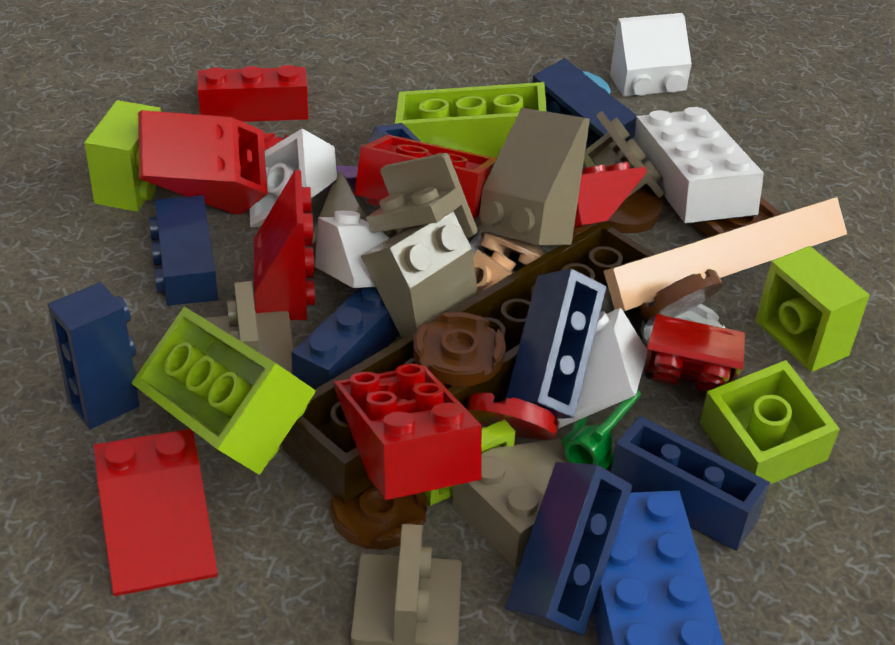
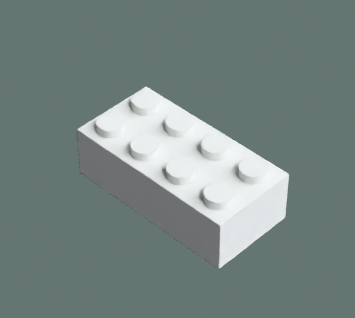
[635,107,764,223]

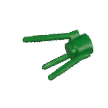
[561,389,641,470]

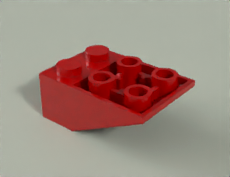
[138,110,268,215]
[574,162,647,229]
[253,170,315,321]
[645,314,745,393]
[334,364,482,500]

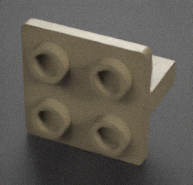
[584,111,665,198]
[366,153,478,238]
[204,281,294,374]
[351,524,462,645]

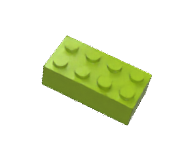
[395,82,547,158]
[131,306,316,475]

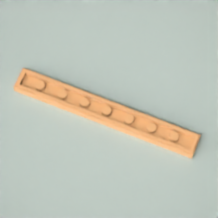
[604,197,847,311]

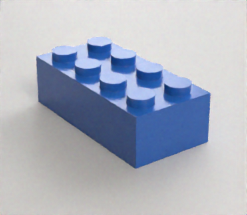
[592,491,724,645]

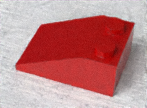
[93,429,218,596]

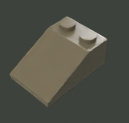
[477,108,590,245]
[361,211,478,338]
[452,439,569,568]

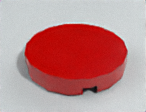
[466,393,560,440]

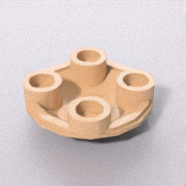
[480,232,546,266]

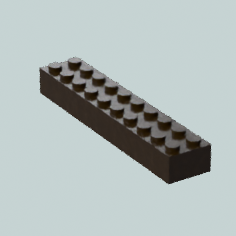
[282,222,655,504]

